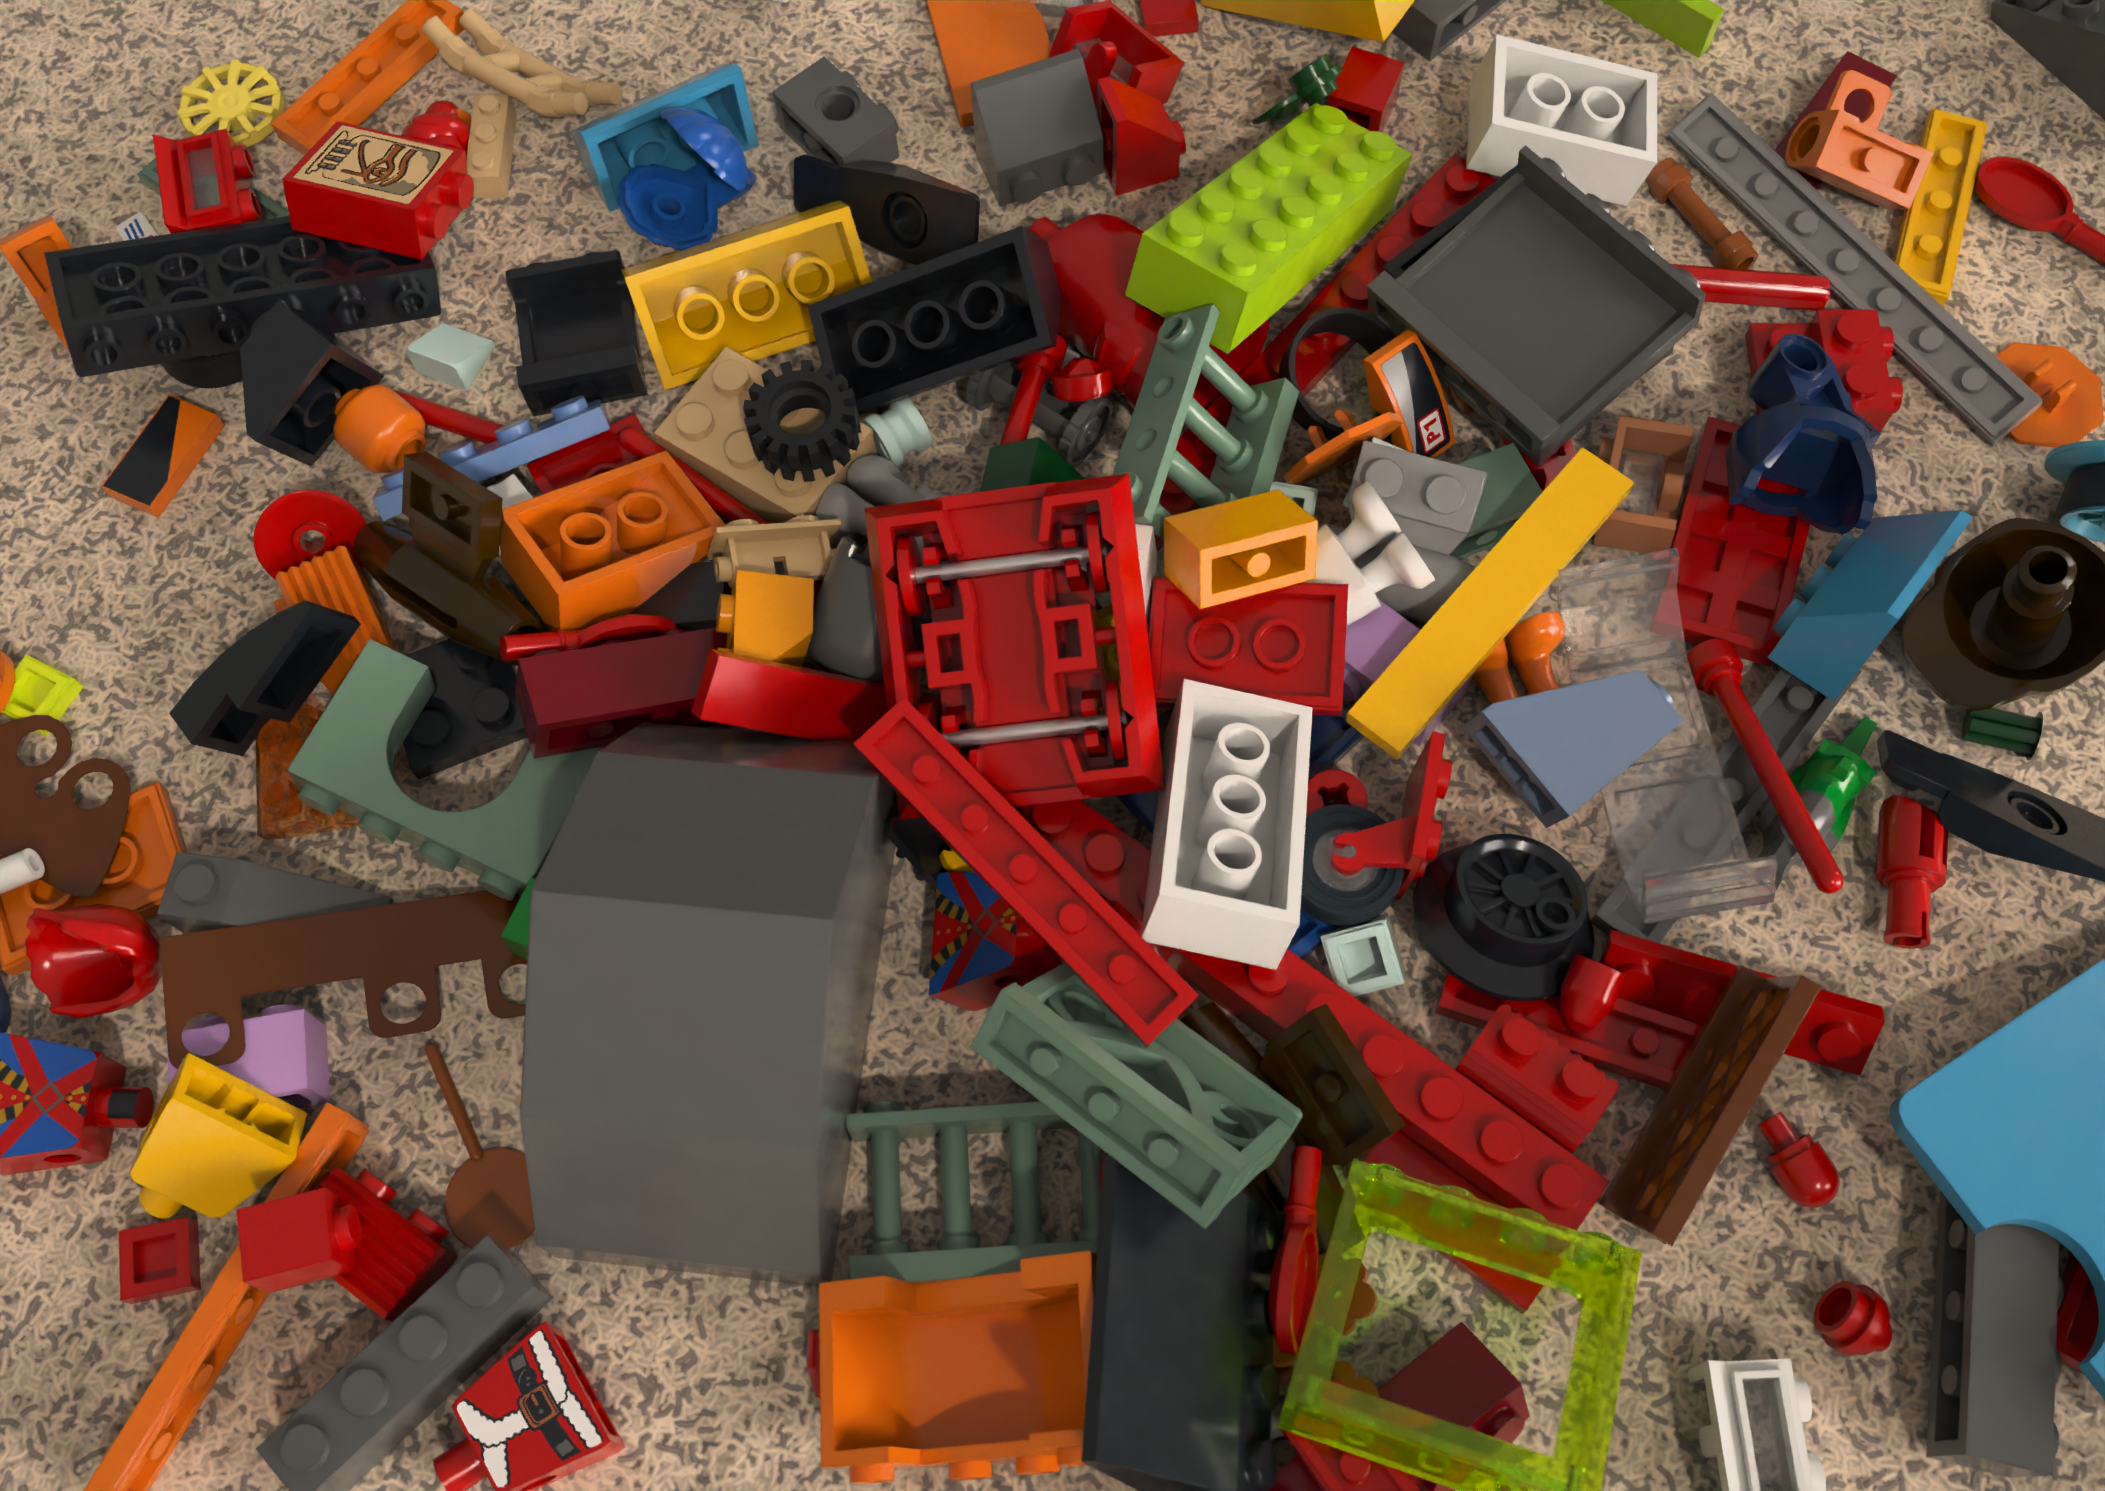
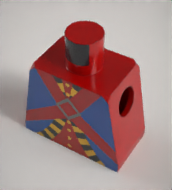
[929,872,1058,1011]
[0,1033,154,1175]

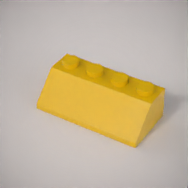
[622,200,872,390]

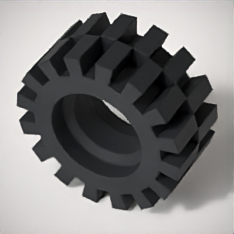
[743,360,861,482]

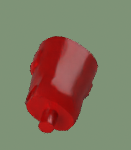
[1028,213,1270,426]

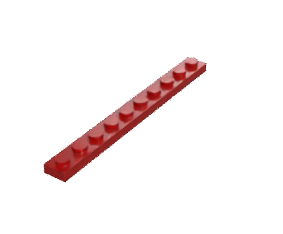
[1154,153,1497,552]

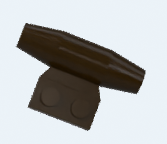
[353,451,544,666]
[1179,1002,1406,1257]

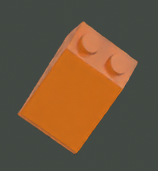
[500,450,725,632]

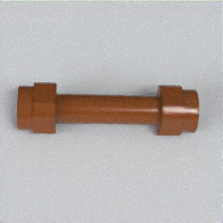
[1645,158,1758,270]

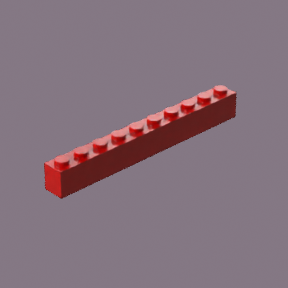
[1017,800,1610,1248]

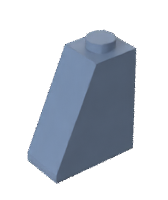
[1462,669,1684,828]

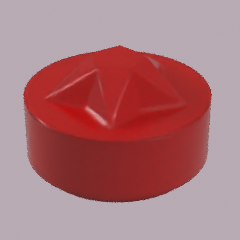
[1051,357,1114,401]

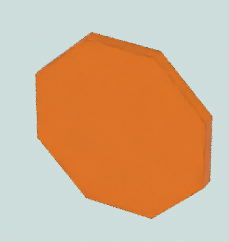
[1996,342,2104,448]
[1283,410,1404,485]

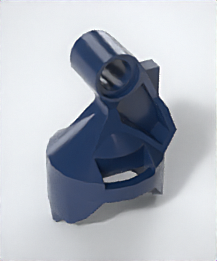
[1725,333,1881,535]

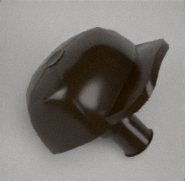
[1900,518,2105,712]

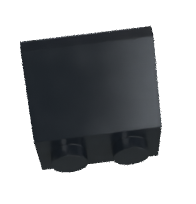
[240,301,385,466]

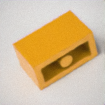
[1164,489,1318,609]

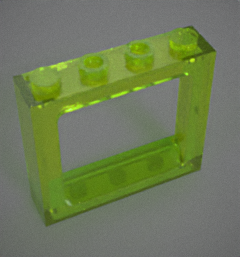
[1277,1159,1642,1491]

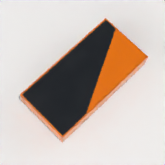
[101,394,225,518]

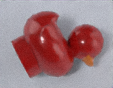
[401,100,471,159]

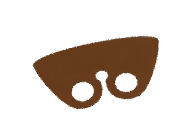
[0,715,131,897]

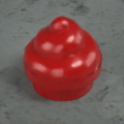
[1814,1281,1893,1356]

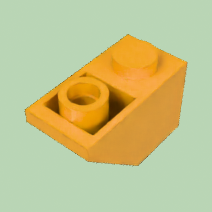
[716,570,814,667]

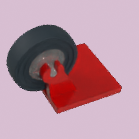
[1301,731,1452,926]

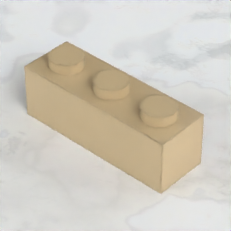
[466,93,517,198]

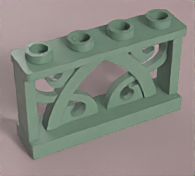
[970,963,1302,1229]

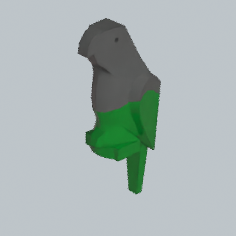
[1747,716,1877,893]

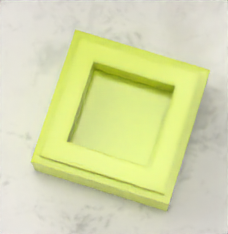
[1,654,84,737]

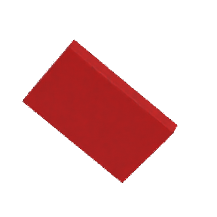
[1149,577,1349,716]

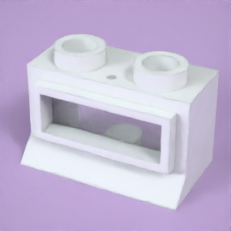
[1687,1358,1826,1491]

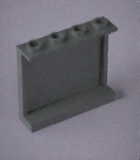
[1367,145,1706,467]

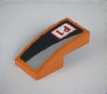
[1363,329,1455,458]

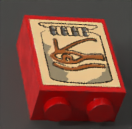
[282,121,474,260]

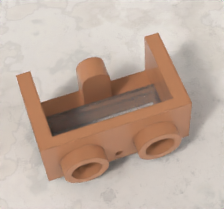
[1593,415,1694,564]

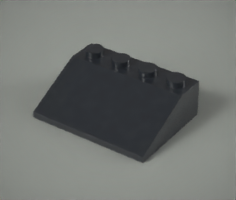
[1081,1153,1283,1491]

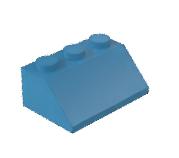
[570,63,759,212]
[1767,510,1973,701]

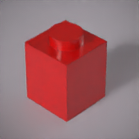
[1328,46,1405,133]
[236,1188,362,1293]

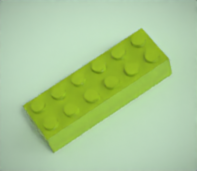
[1125,103,1413,354]

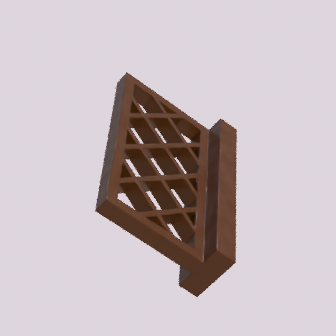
[1599,966,1822,1246]

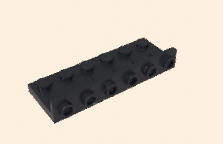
[44,216,441,377]

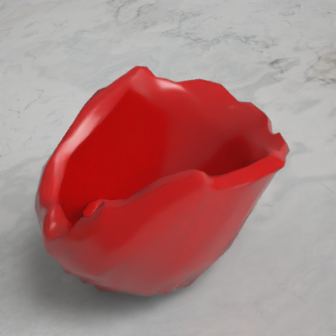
[25,904,162,1018]

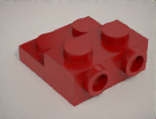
[1745,309,1903,432]

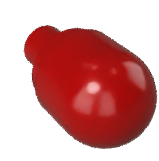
[1757,1112,1840,1208]

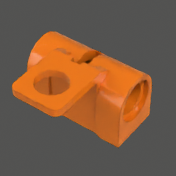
[1785,70,1934,209]

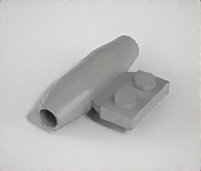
[1317,440,1488,626]

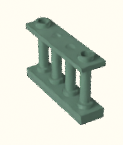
[1112,304,1299,542]
[846,1101,1104,1283]

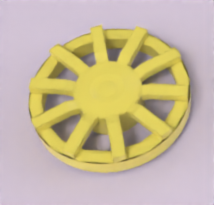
[177,60,285,147]

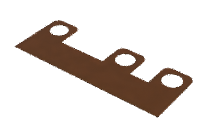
[159,890,527,1069]

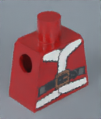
[433,1322,626,1491]

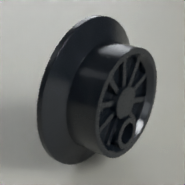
[1412,834,1595,1001]

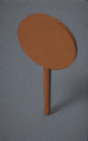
[425,1043,535,1248]

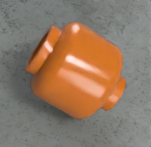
[333,384,426,474]

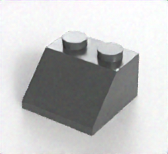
[971,49,1103,207]

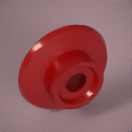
[254,490,367,580]

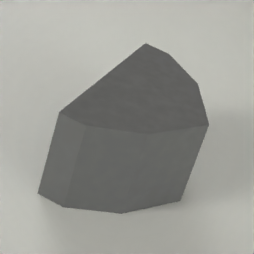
[520,722,899,1287]

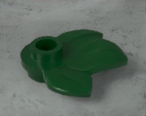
[1251,54,1343,125]

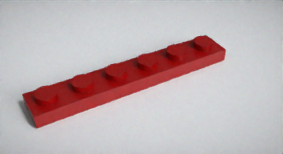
[853,697,1199,1048]

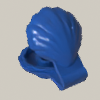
[618,107,756,250]

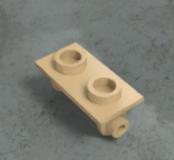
[707,515,842,588]

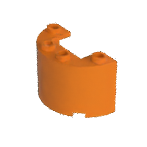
[819,1251,1097,1484]

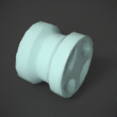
[860,398,933,467]

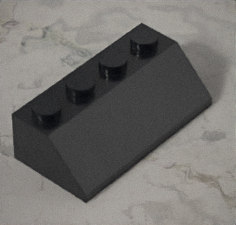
[807,226,1062,415]

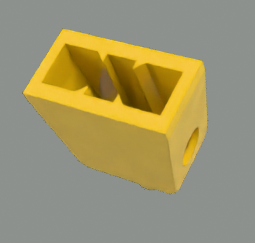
[129,1052,307,1219]

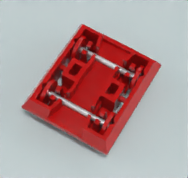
[864,473,1165,820]

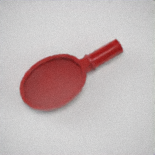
[1974,156,2105,265]
[499,614,679,661]
[1269,1146,1323,1355]

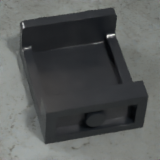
[505,250,648,417]

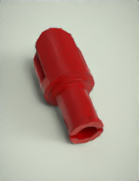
[1875,795,1949,949]

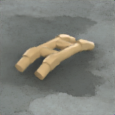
[422,9,623,117]

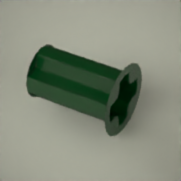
[1961,708,2043,761]

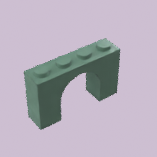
[287,639,601,901]

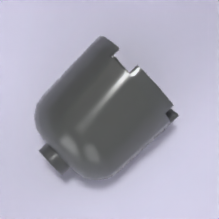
[807,536,951,684]

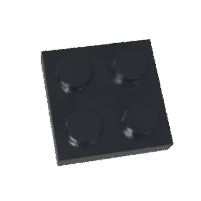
[403,639,527,780]

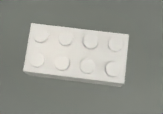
[1141,679,1313,970]

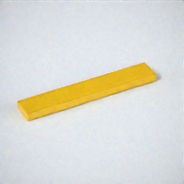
[1346,447,1634,760]

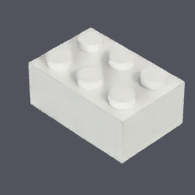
[1466,34,1657,206]

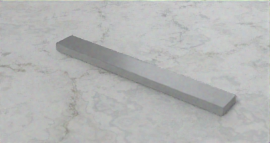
[1667,92,2043,446]

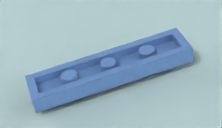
[372,396,610,521]

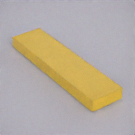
[1892,108,1988,307]

